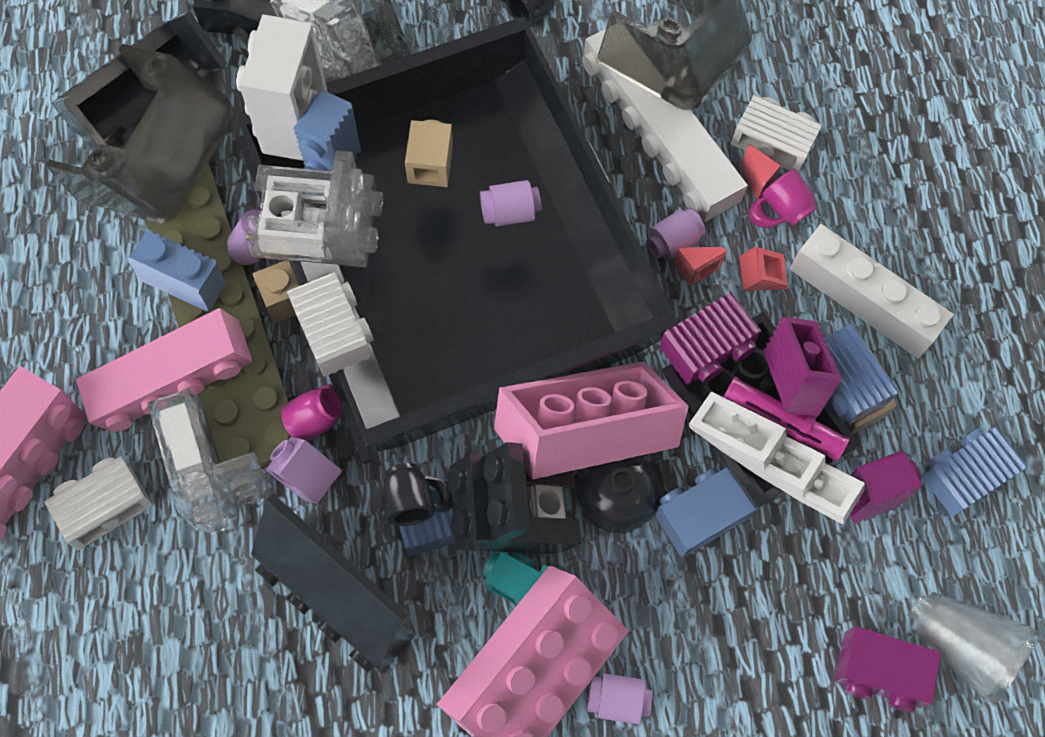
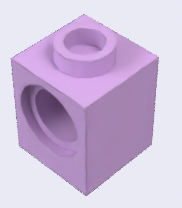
[266,437,342,504]

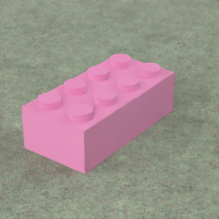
[494,362,689,479]
[0,366,86,541]
[437,565,629,737]

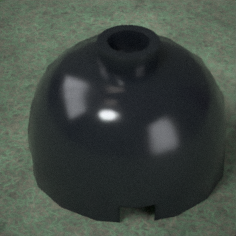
[577,456,660,534]

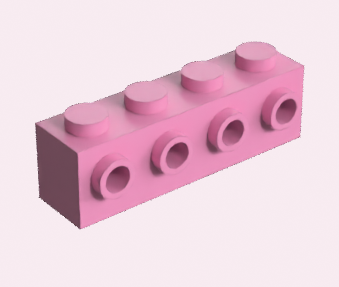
[76,308,253,432]

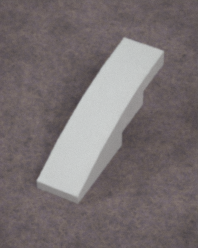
[689,392,865,525]

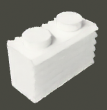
[731,95,822,173]
[287,272,374,376]
[44,456,153,550]

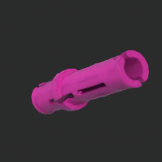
[724,376,850,462]

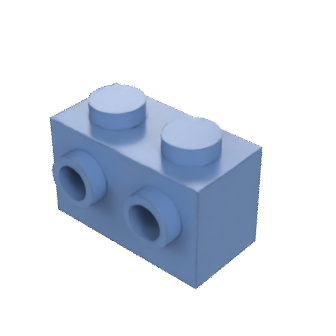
[655,467,759,559]

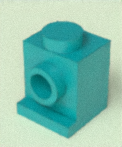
[482,551,548,606]

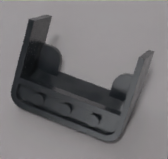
[51,11,228,155]

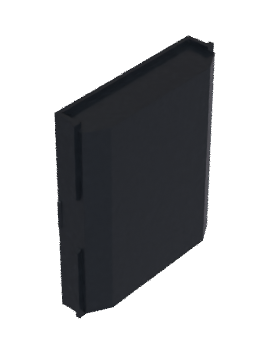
[236,16,679,465]

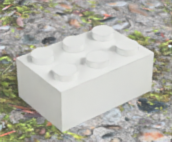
[236,14,328,161]

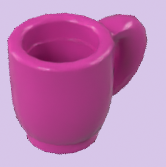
[749,169,817,228]
[281,384,343,442]

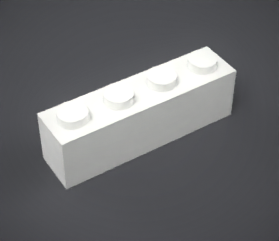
[790,224,954,359]

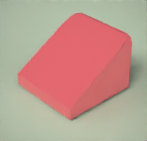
[740,145,780,200]
[739,246,788,291]
[674,247,727,285]

